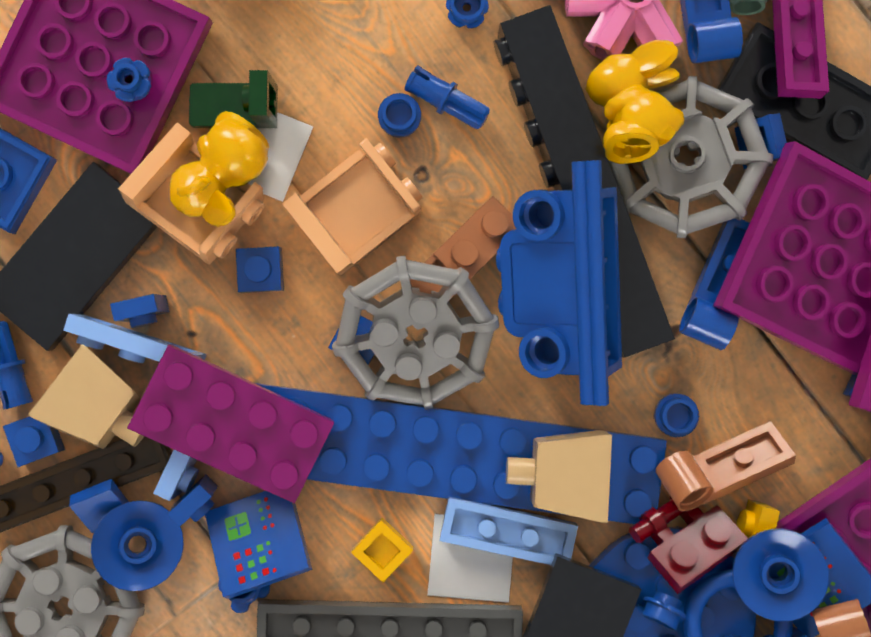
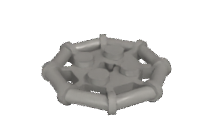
[604,76,773,238]
[332,255,499,410]
[0,525,145,637]

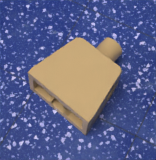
[28,344,144,449]
[506,430,612,523]

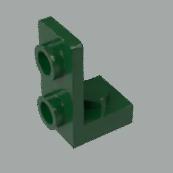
[189,70,278,128]

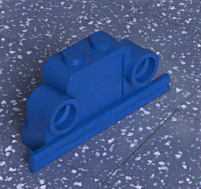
[496,160,622,406]

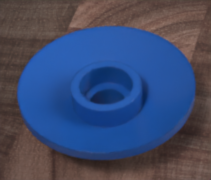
[91,500,184,591]
[732,528,829,622]

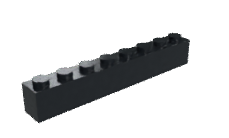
[493,5,675,358]

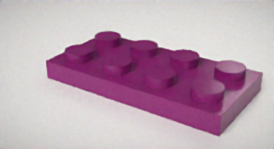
[127,344,334,504]

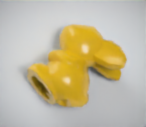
[585,40,684,164]
[170,111,269,227]

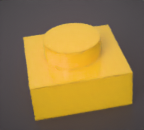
[737,499,780,539]
[351,517,414,583]

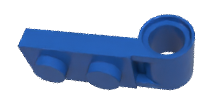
[680,0,743,63]
[679,219,750,350]

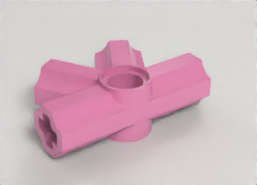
[565,0,683,61]

